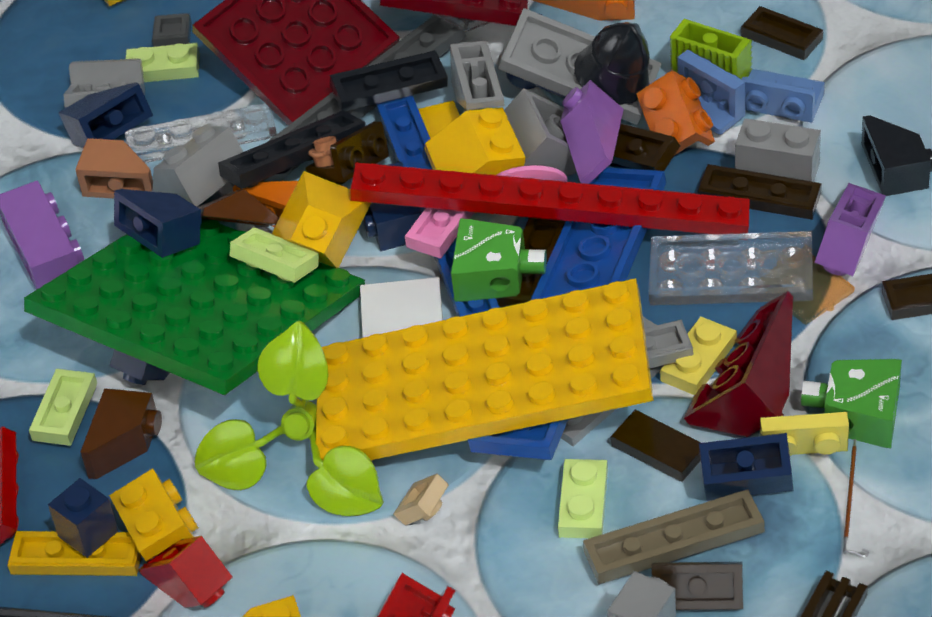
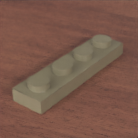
[583,489,765,584]

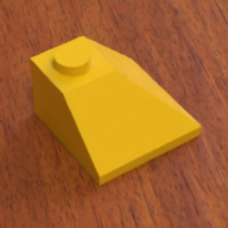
[271,171,371,268]

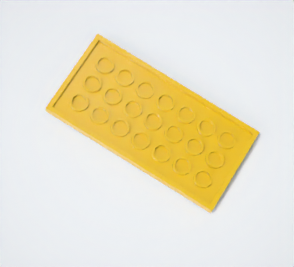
[316,278,654,460]

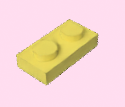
[660,316,737,395]
[760,412,849,456]

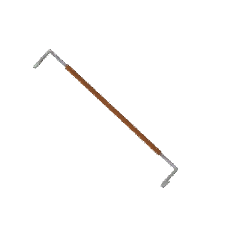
[844,439,870,557]

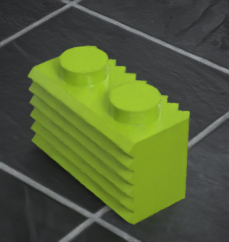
[670,19,752,79]

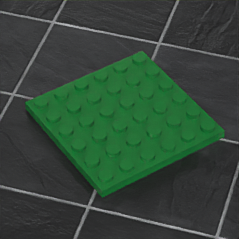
[24,219,365,395]

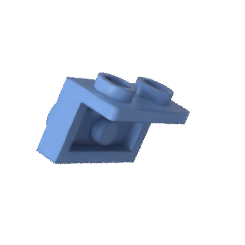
[678,49,745,134]

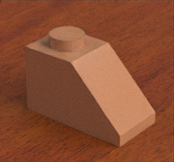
[75,138,153,199]

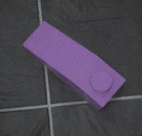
[560,80,624,184]
[815,183,886,276]

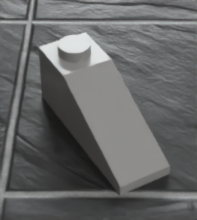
[450,41,504,110]

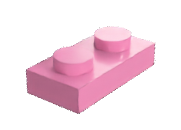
[405,208,475,259]

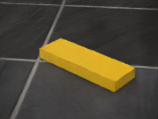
[7,531,142,576]

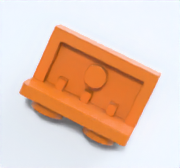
[636,70,715,156]

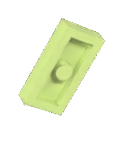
[126,43,200,82]
[230,227,319,283]
[29,369,97,446]
[558,459,608,538]

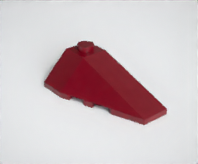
[684,291,793,437]

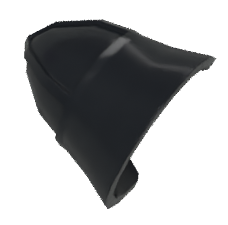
[575,22,650,105]

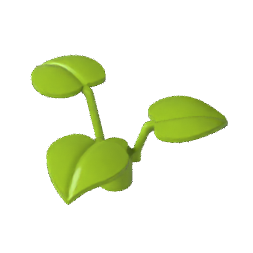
[195,321,384,516]

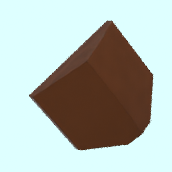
[198,189,279,227]

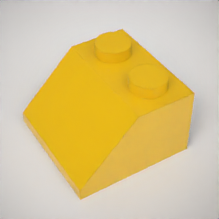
[424,107,526,175]

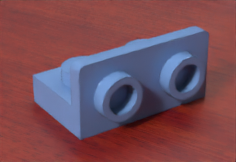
[741,69,825,123]

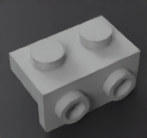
[63,59,145,108]

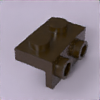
[305,121,389,185]

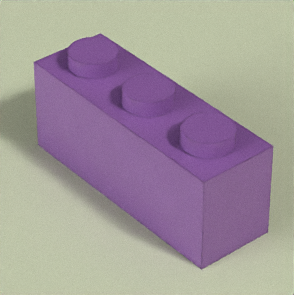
[0,180,84,290]

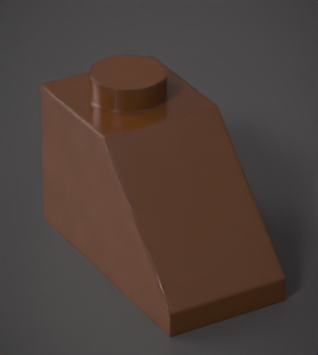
[80,388,162,479]

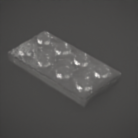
[649,231,813,306]

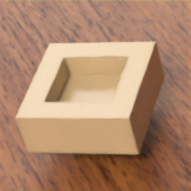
[394,474,449,525]

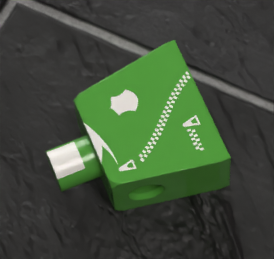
[451,218,547,302]
[801,359,902,448]

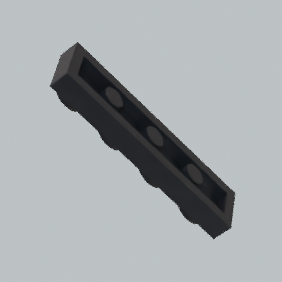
[218,110,366,189]

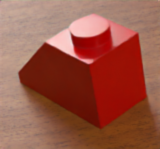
[138,536,233,608]

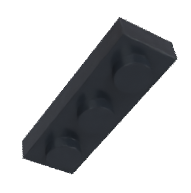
[330,50,448,111]

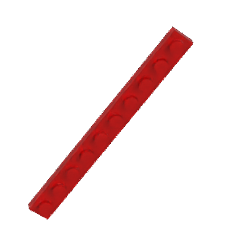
[351,162,750,237]

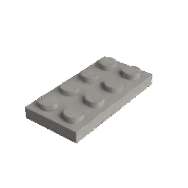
[498,8,662,125]

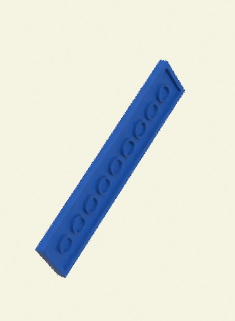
[468,168,666,460]

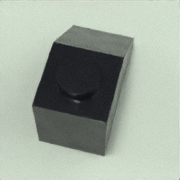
[861,115,932,196]

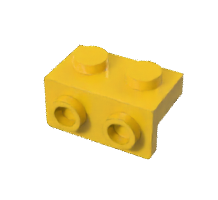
[109,468,199,561]

